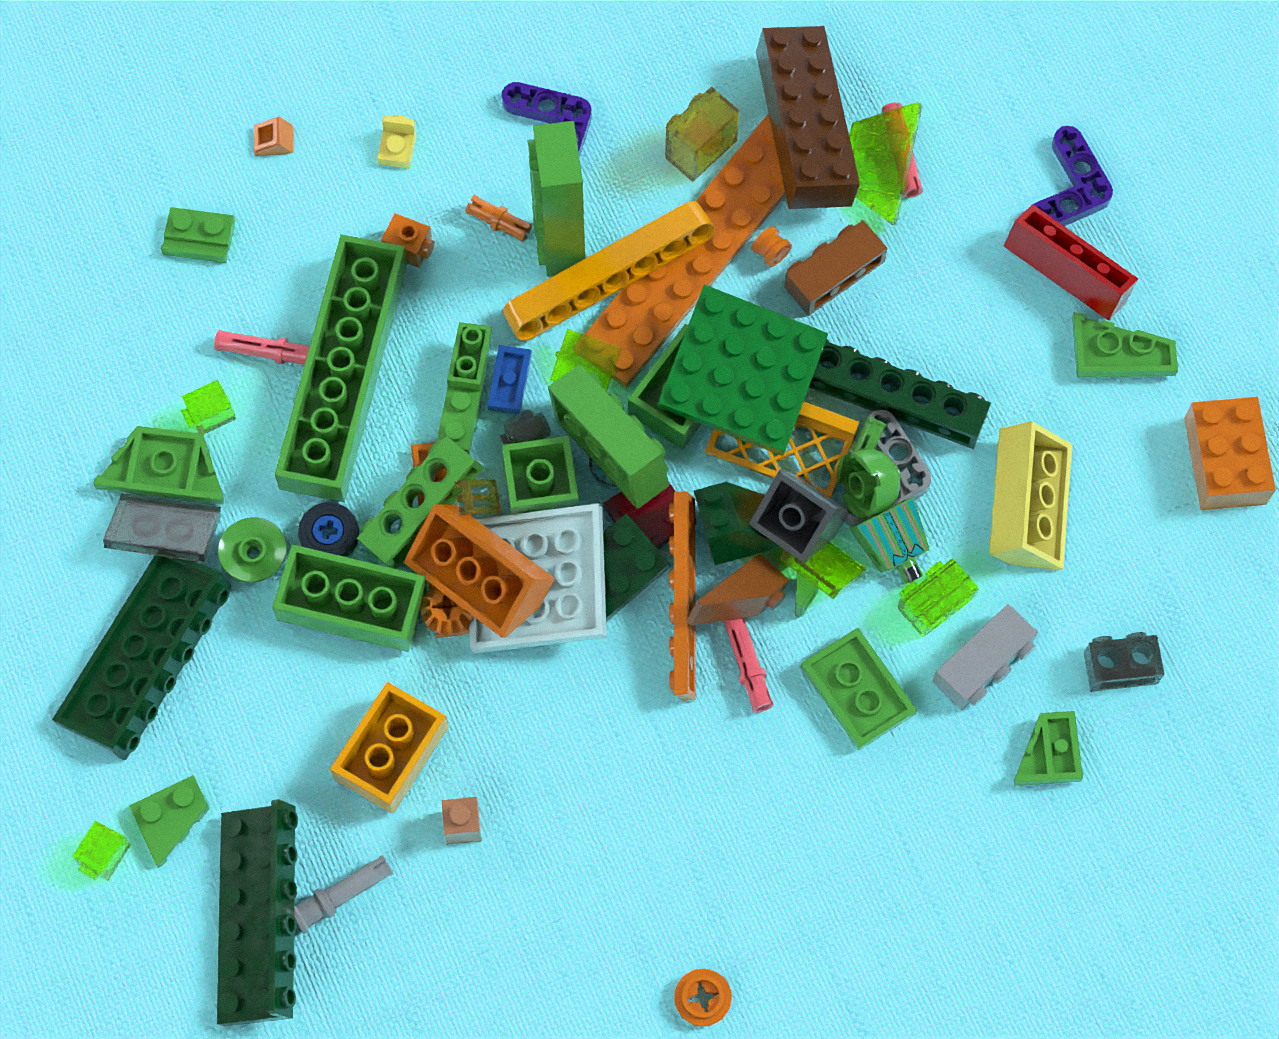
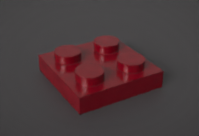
[603,481,697,549]

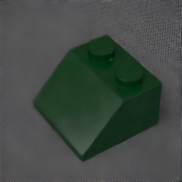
[694,481,780,565]

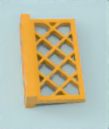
[705,402,859,498]

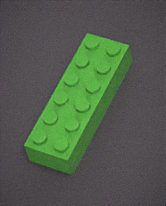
[527,121,585,277]

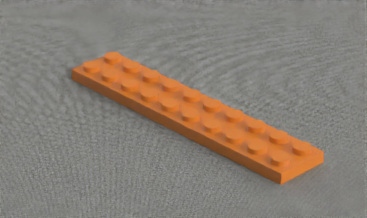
[574,113,786,389]

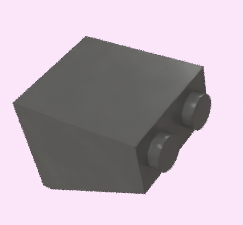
[748,469,850,563]

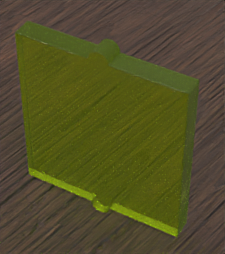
[550,328,622,392]

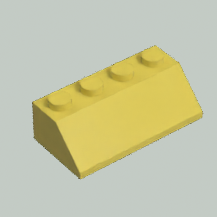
[989,421,1072,570]

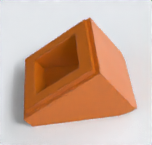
[254,116,294,156]

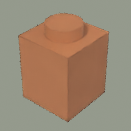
[441,797,482,845]

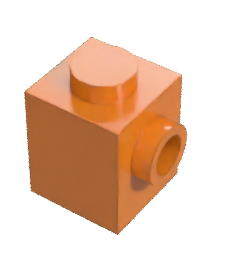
[381,213,435,268]

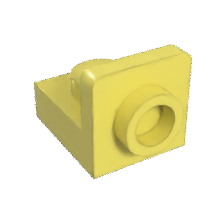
[377,115,417,169]

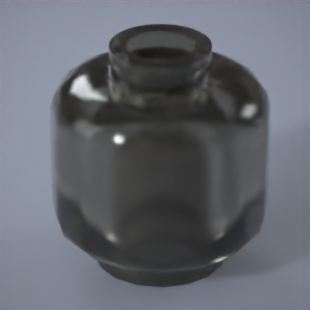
[500,409,553,445]

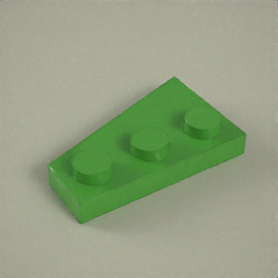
[1072,312,1178,378]

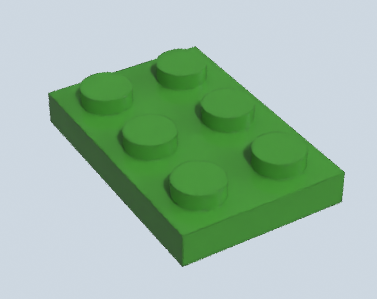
[800,628,917,751]

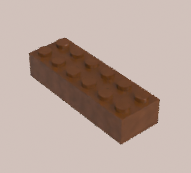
[756,26,860,209]

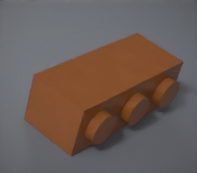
[784,220,888,316]

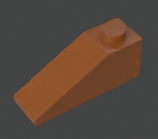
[686,553,789,626]

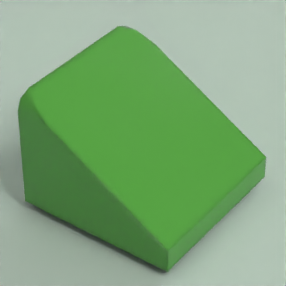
[795,568,819,618]

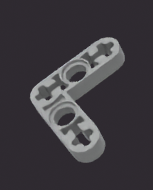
[844,409,931,527]

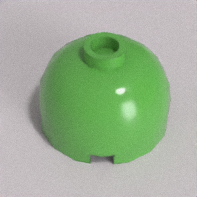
[837,449,901,518]

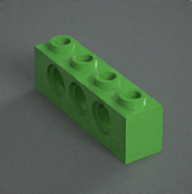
[357,435,484,569]

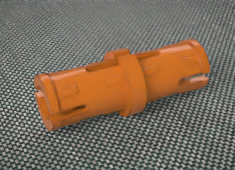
[465,194,532,242]

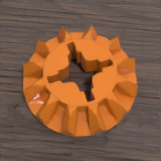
[420,586,474,635]
[674,969,732,1027]

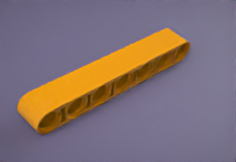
[502,201,715,341]

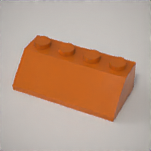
[403,504,555,638]

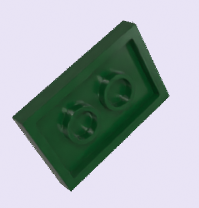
[603,513,672,622]

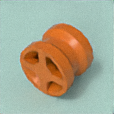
[751,226,792,268]

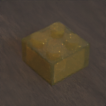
[665,86,740,182]

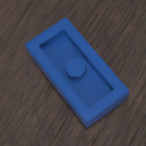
[487,345,532,415]

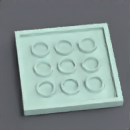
[470,503,607,653]

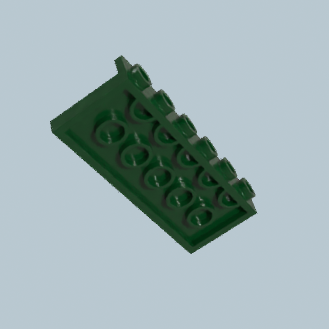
[52,546,231,761]
[217,799,298,1027]

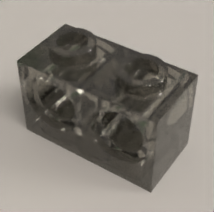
[1084,632,1165,692]

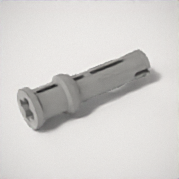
[294,855,394,934]

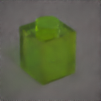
[180,379,236,435]
[72,820,131,881]

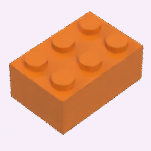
[1184,396,1276,510]

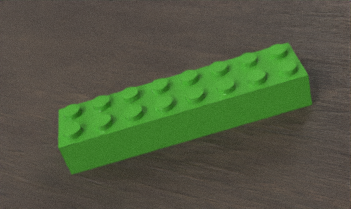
[275,234,408,503]

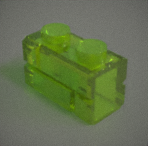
[897,559,979,638]

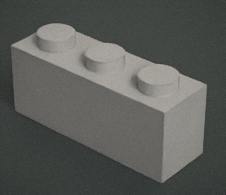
[932,604,1038,710]

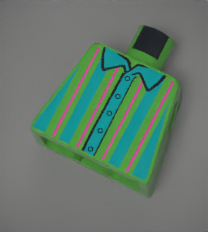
[849,497,929,584]

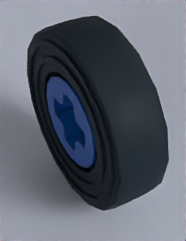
[298,502,359,557]

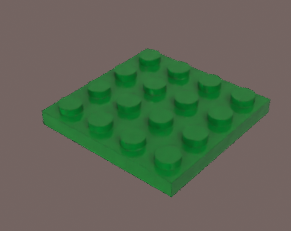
[657,284,829,456]

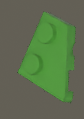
[1014,711,1083,786]
[129,775,210,868]

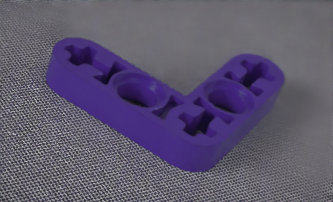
[502,82,592,159]
[1033,125,1113,226]

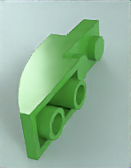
[437,322,492,455]

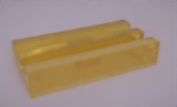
[454,479,501,515]

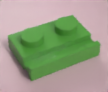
[161,207,236,263]

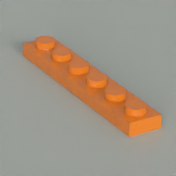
[669,491,696,701]

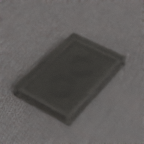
[103,493,221,563]

